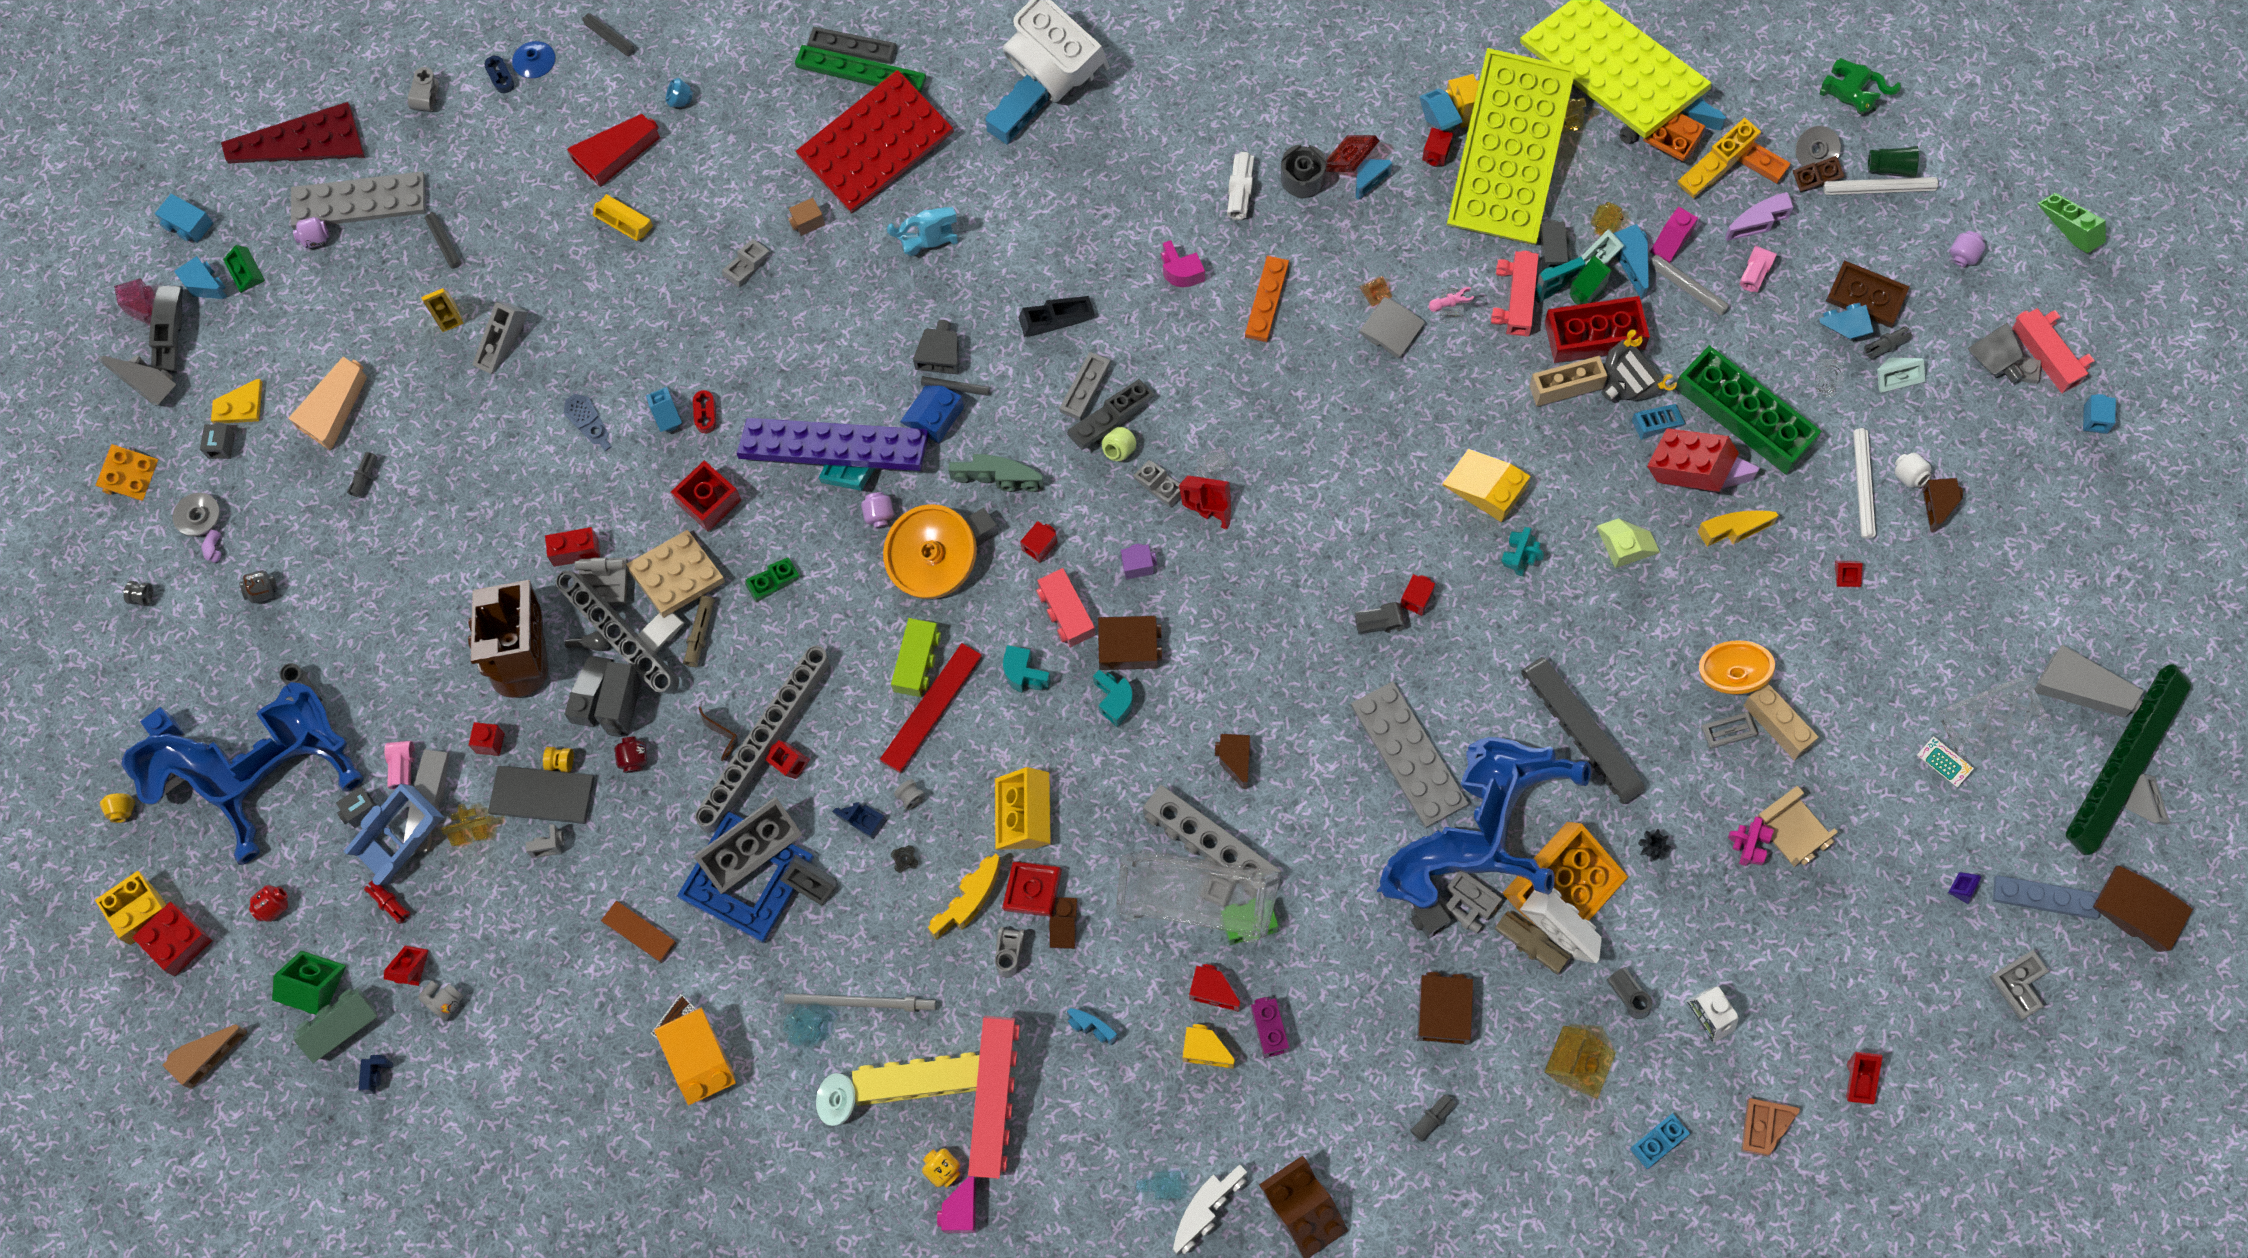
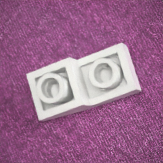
[633,613,684,653]

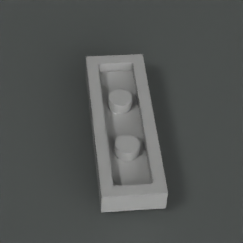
[1059,352,1111,421]

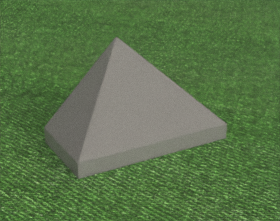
[2125,774,2170,825]

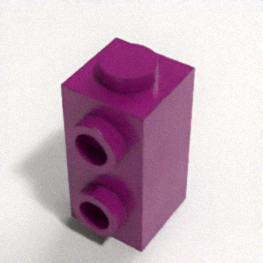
[1251,997,1289,1059]

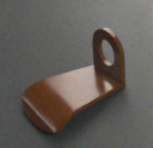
[699,706,738,762]

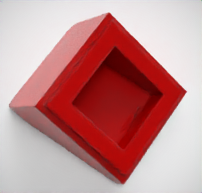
[1835,560,1863,587]

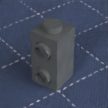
[1540,220,1572,271]

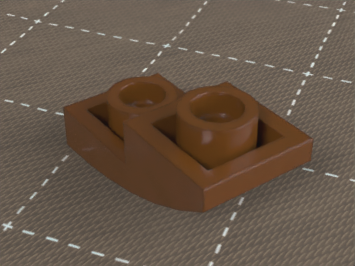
[1792,155,1844,192]

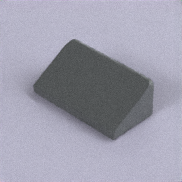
[780,855,837,906]

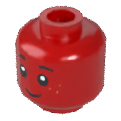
[249,885,288,922]

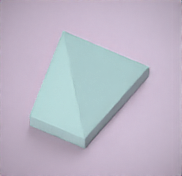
[1582,229,1624,266]
[1877,357,1925,393]

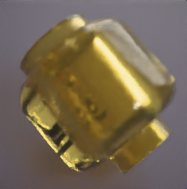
[1590,202,1625,236]

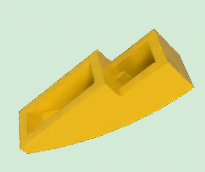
[1697,510,1779,547]

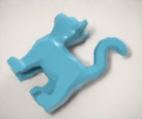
[887,207,958,256]

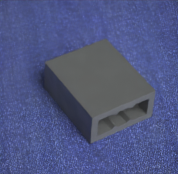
[594,661,642,737]

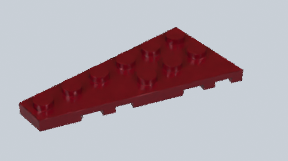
[221,102,365,164]

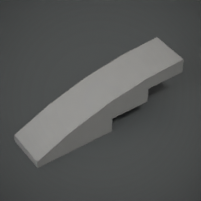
[404,749,449,852]

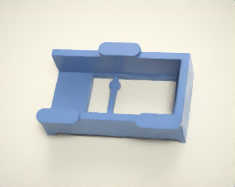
[344,784,445,885]

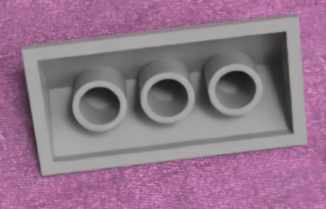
[693,797,803,894]

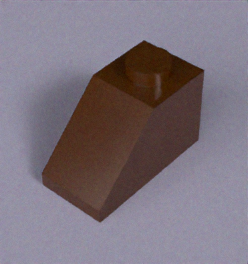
[1922,478,1963,533]
[1215,734,1250,789]

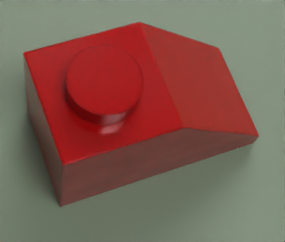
[1189,964,1240,1012]

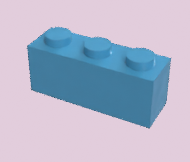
[985,75,1049,145]

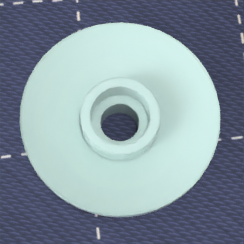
[816,1073,855,1126]

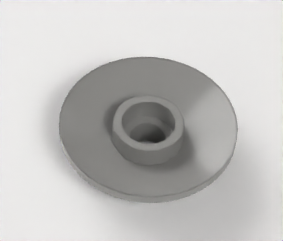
[1795,126,1841,167]
[172,493,220,536]

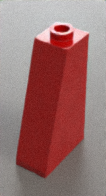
[567,113,660,187]

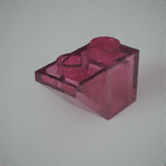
[114,278,155,326]

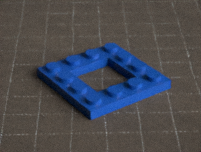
[677,811,814,943]

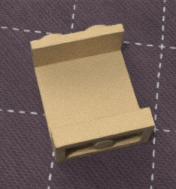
[1757,785,1838,867]

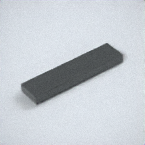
[807,26,897,65]

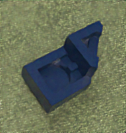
[832,802,887,839]

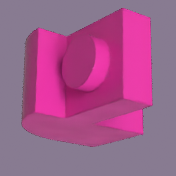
[1160,240,1205,287]

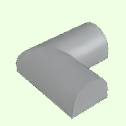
[1989,950,2049,1021]

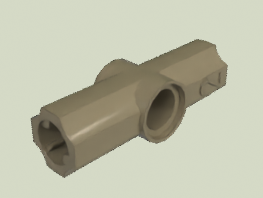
[1495,911,1571,975]

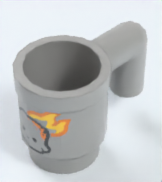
[418,980,464,1022]

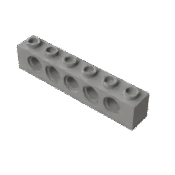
[1143,784,1281,898]

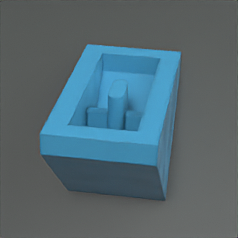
[1356,159,1392,200]

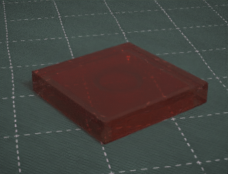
[1326,135,1380,172]

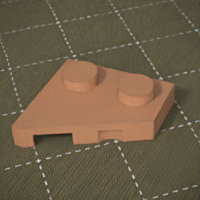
[1741,1098,1800,1157]

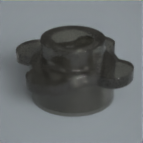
[891,845,918,873]

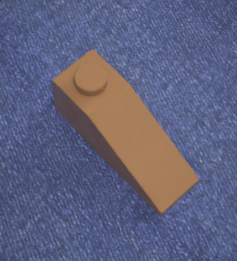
[162,1024,247,1089]

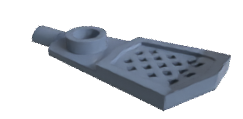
[564,394,612,451]

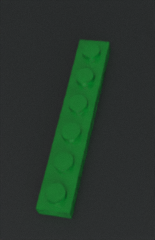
[795,45,927,94]

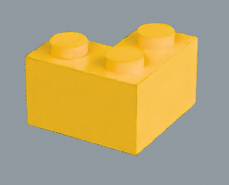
[1445,74,1479,128]

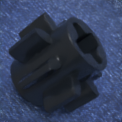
[1638,829,1671,862]

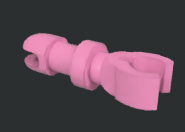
[1429,287,1474,312]

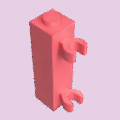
[1491,251,1538,337]
[2012,308,2095,393]

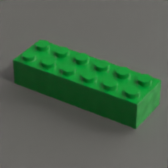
[1675,345,1822,475]

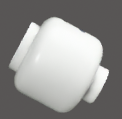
[1895,453,1932,488]

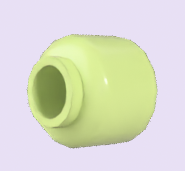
[1102,427,1136,461]

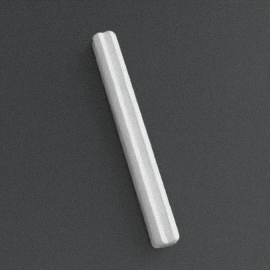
[1823,177,1938,195]
[1853,428,1876,539]

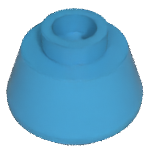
[665,78,693,107]

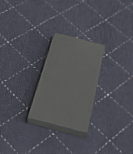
[488,766,595,824]

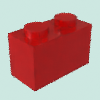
[545,527,600,567]

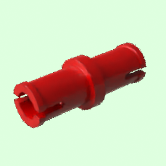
[364,881,410,924]

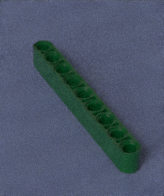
[2065,664,2191,855]

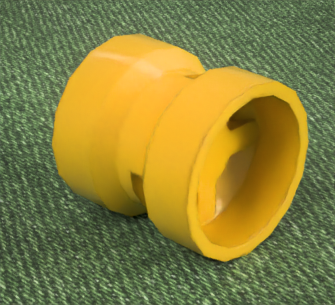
[543,746,574,773]

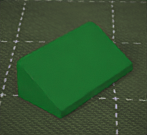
[223,245,265,293]

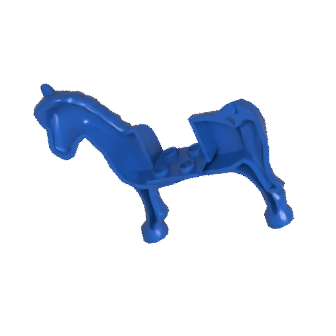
[121,682,364,865]
[1377,737,1591,909]

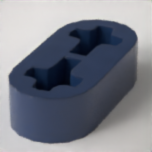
[484,55,514,93]

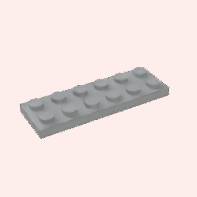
[291,171,426,229]
[1350,681,1469,829]

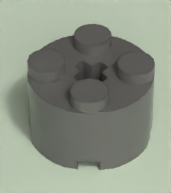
[1280,144,1326,199]

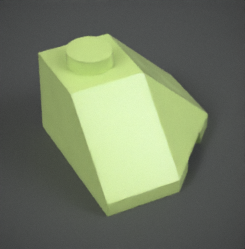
[1596,518,1660,568]

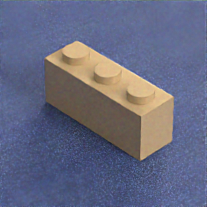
[1529,356,1607,406]
[1743,683,1819,760]

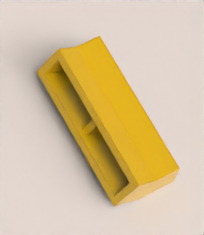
[592,194,653,241]

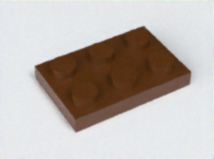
[1826,260,1910,328]

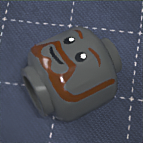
[239,570,278,603]

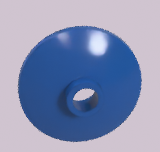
[512,41,555,78]

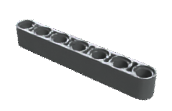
[556,571,679,694]
[1521,657,1645,805]

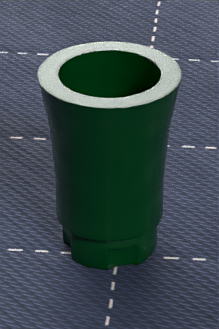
[1868,146,1919,178]

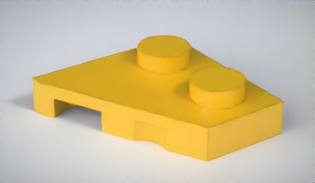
[211,379,263,424]

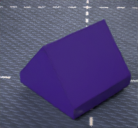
[1948,872,1981,904]

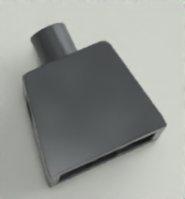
[913,320,959,375]
[1968,323,2025,383]

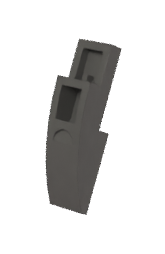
[149,286,183,372]
[1067,379,1154,450]

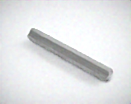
[1649,255,1729,315]

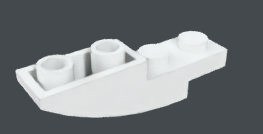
[1173,1165,1247,1255]

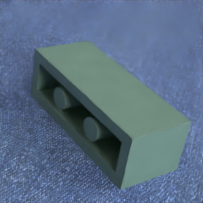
[294,987,378,1063]

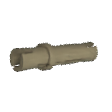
[683,596,715,667]

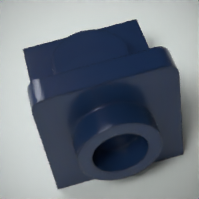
[358,1055,393,1094]

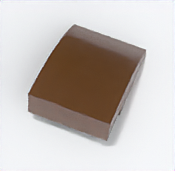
[2093,866,2193,952]

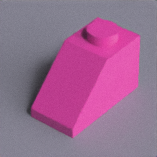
[1650,206,1698,263]
[937,1176,976,1233]

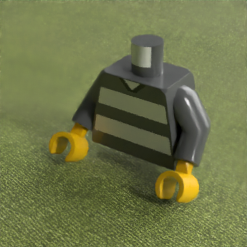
[1601,330,1677,401]

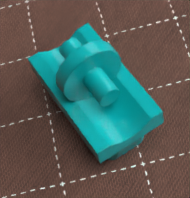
[1501,527,1545,576]

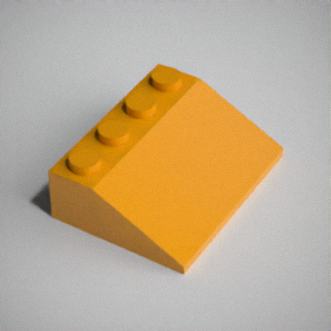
[1502,822,1628,930]

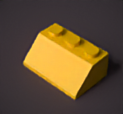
[995,767,1051,850]

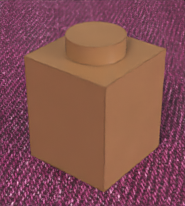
[788,197,825,236]

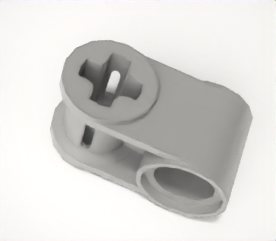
[408,67,439,111]
[995,927,1025,978]

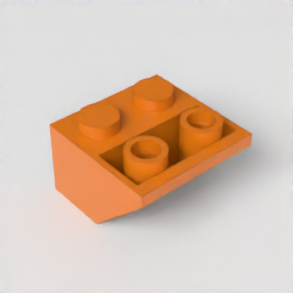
[1643,113,1705,161]

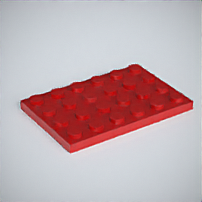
[795,70,954,214]

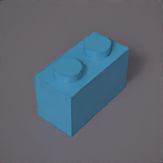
[154,194,213,243]

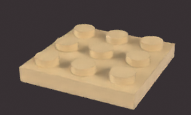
[626,529,725,618]

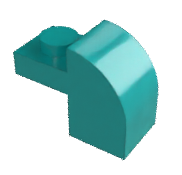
[1003,645,1051,693]
[1093,670,1133,728]

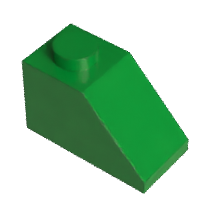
[1569,255,1611,305]

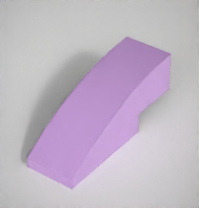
[1725,192,1793,241]

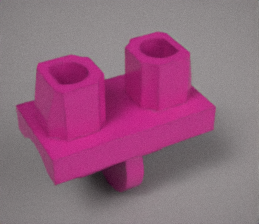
[1728,816,1774,866]

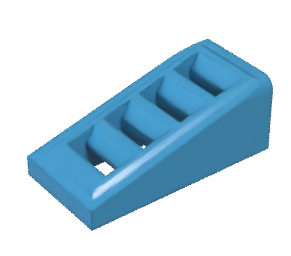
[1632,404,1685,440]

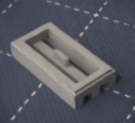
[1701,712,1757,750]

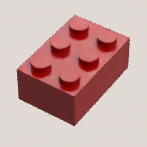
[1647,428,1739,492]

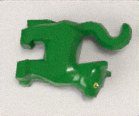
[1819,58,1901,115]

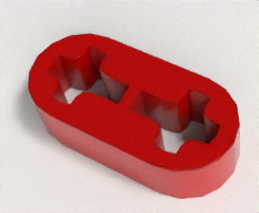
[693,390,716,434]

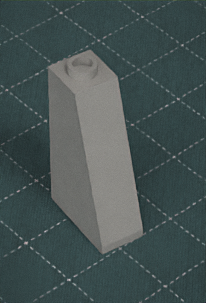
[2032,645,2143,718]

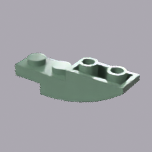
[949,454,1044,492]

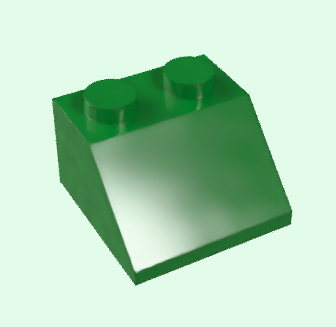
[272,951,346,1015]

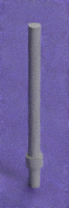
[784,993,936,1012]

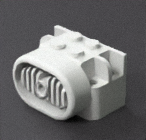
[1003,0,1110,102]

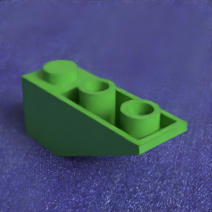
[2037,192,2106,253]

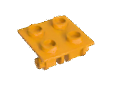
[95,444,158,501]

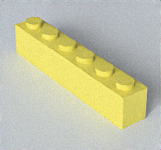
[852,1052,979,1106]

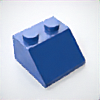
[900,386,964,444]

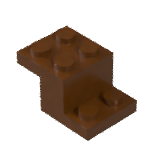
[1259,1155,1348,1258]

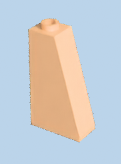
[289,357,367,450]

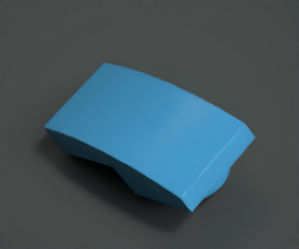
[1067,1008,1118,1046]
[1630,1113,1690,1169]

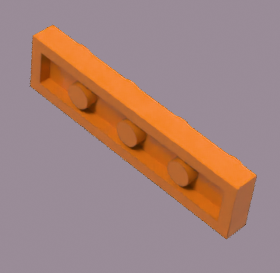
[1245,256,1289,342]

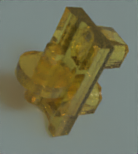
[441,803,491,846]

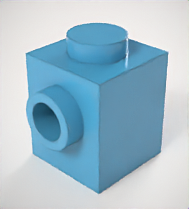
[2083,394,2116,434]

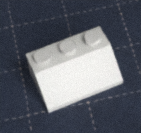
[1520,888,1602,963]

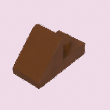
[1049,897,1078,949]

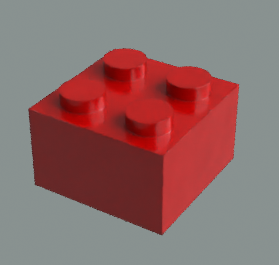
[670,460,742,532]
[132,901,213,977]

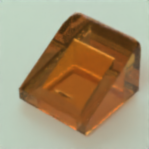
[1359,276,1392,307]

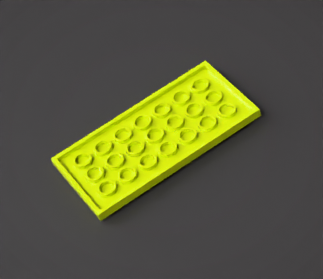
[1520,0,1712,139]
[1446,48,1576,245]

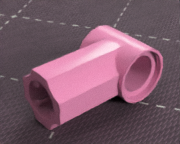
[1739,245,1777,292]
[384,741,415,790]

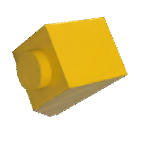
[1182,1024,1234,1069]

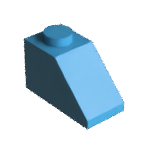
[646,387,682,432]

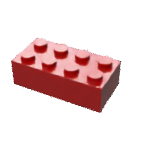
[1544,296,1650,363]

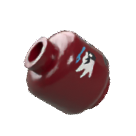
[614,736,648,773]

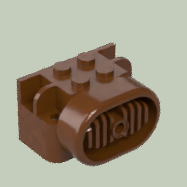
[468,579,548,698]

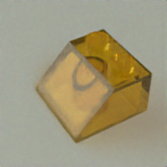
[1544,1025,1616,1099]

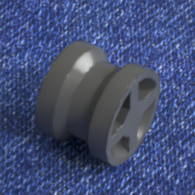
[123,581,153,606]

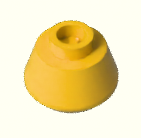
[99,793,135,823]

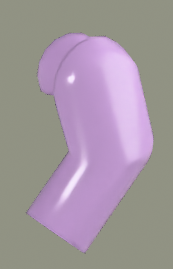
[201,529,222,563]

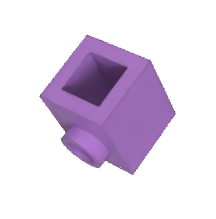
[1121,544,1157,580]

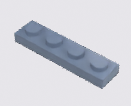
[1992,875,2100,920]

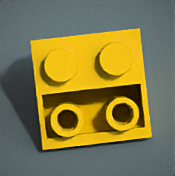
[95,871,166,945]

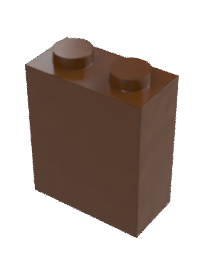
[1098,616,1162,670]
[1417,972,1473,1045]

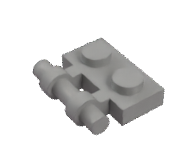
[1438,871,1502,934]

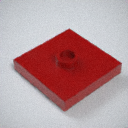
[1002,861,1062,917]

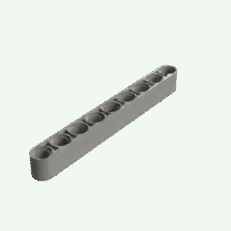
[695,645,829,833]

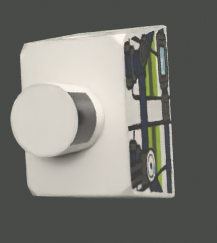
[1686,986,1739,1043]

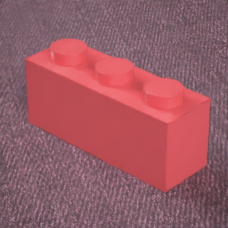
[1036,568,1096,648]

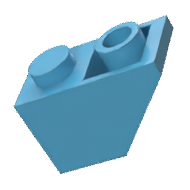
[1419,88,1462,131]
[174,256,227,299]
[1819,303,1874,340]

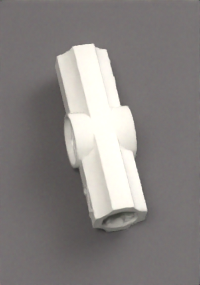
[1227,152,1254,220]

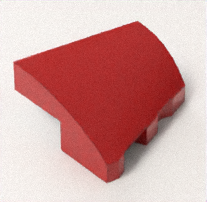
[1179,475,1231,529]

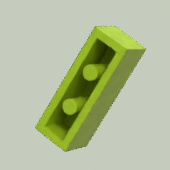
[891,618,941,697]

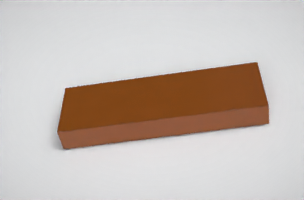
[601,901,676,963]

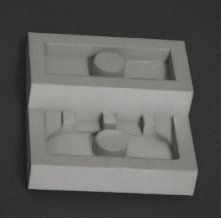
[1359,297,1425,358]

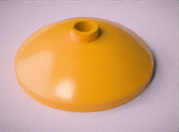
[1699,640,1775,695]

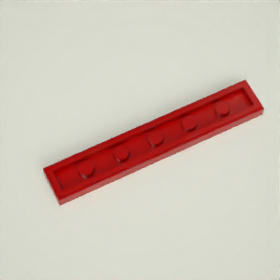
[880,643,982,774]

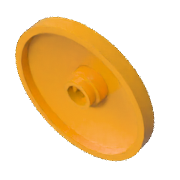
[883,504,977,599]

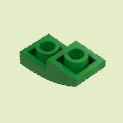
[745,557,799,602]

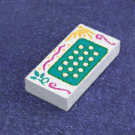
[1917,736,1974,787]

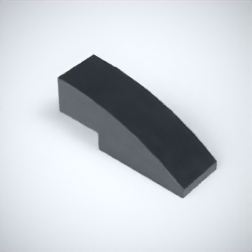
[1018,296,1095,337]

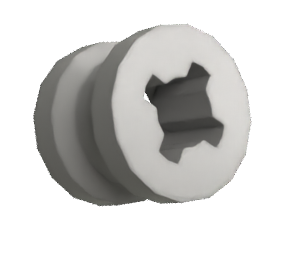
[894,779,925,810]

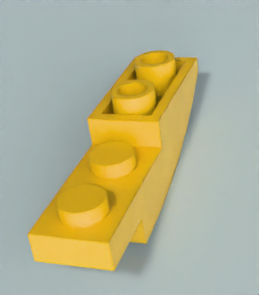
[1677,117,1761,199]
[928,853,1001,940]

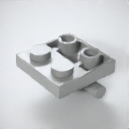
[575,558,629,606]

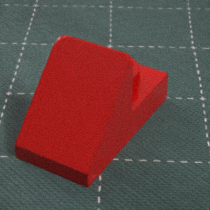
[384,945,429,986]
[1846,1052,1883,1104]

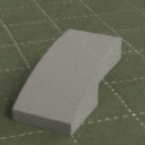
[722,239,770,287]

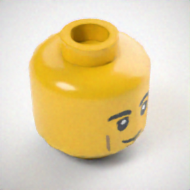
[922,1148,961,1188]

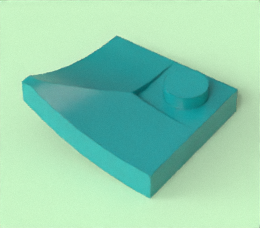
[1535,256,1586,302]
[818,465,876,491]

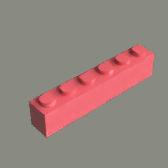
[968,1015,1020,1179]

